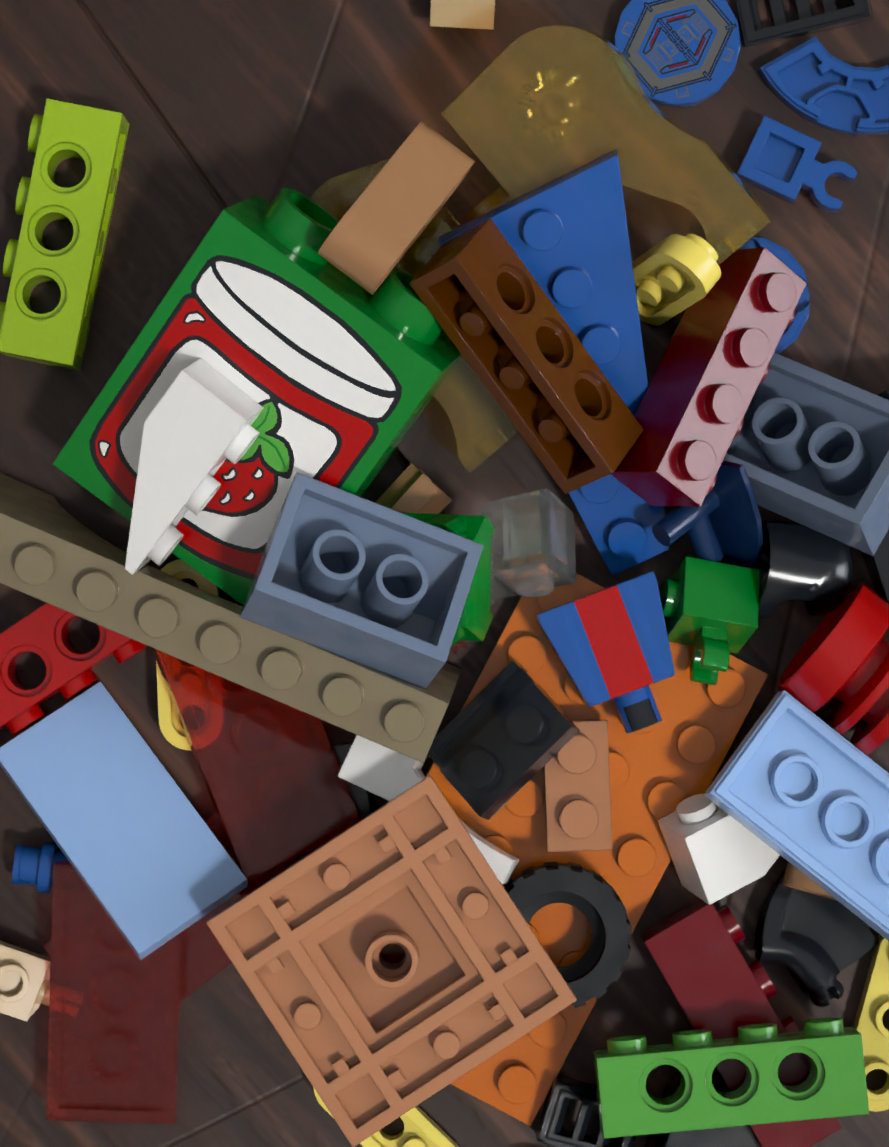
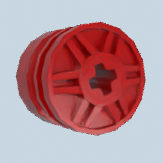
[777,582,889,755]

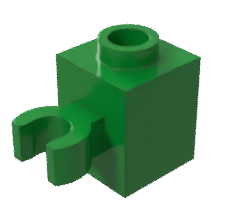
[659,557,760,685]

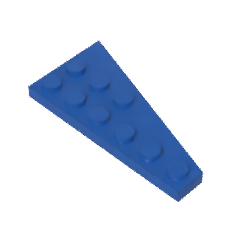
[439,149,669,576]

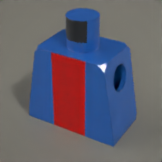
[535,571,675,734]

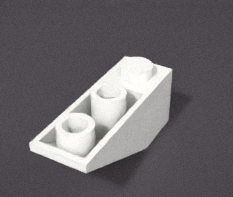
[125,358,264,575]
[657,794,780,905]

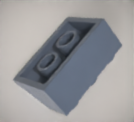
[723,353,889,556]
[239,472,484,689]

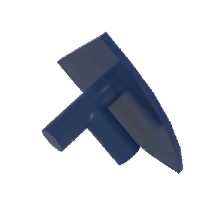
[652,461,763,569]

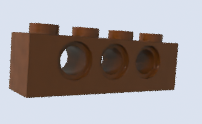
[409,218,644,494]

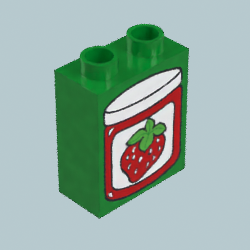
[53,187,462,605]

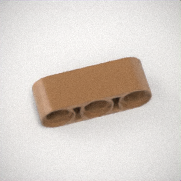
[318,121,475,295]

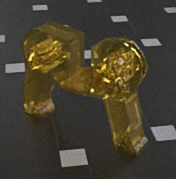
[311,24,771,473]

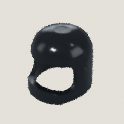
[755,520,853,619]

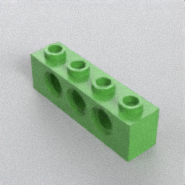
[593,1017,869,1139]

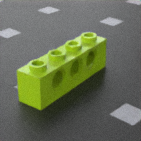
[0,98,130,371]

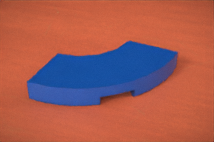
[758,37,889,136]

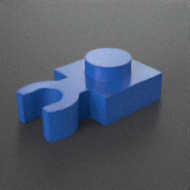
[735,116,858,213]

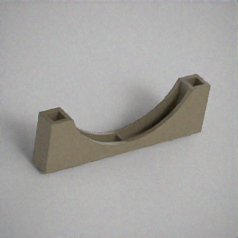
[0,473,462,763]

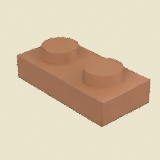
[544,720,612,852]

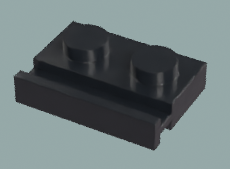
[427,660,580,820]

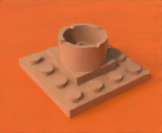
[207,775,577,1147]

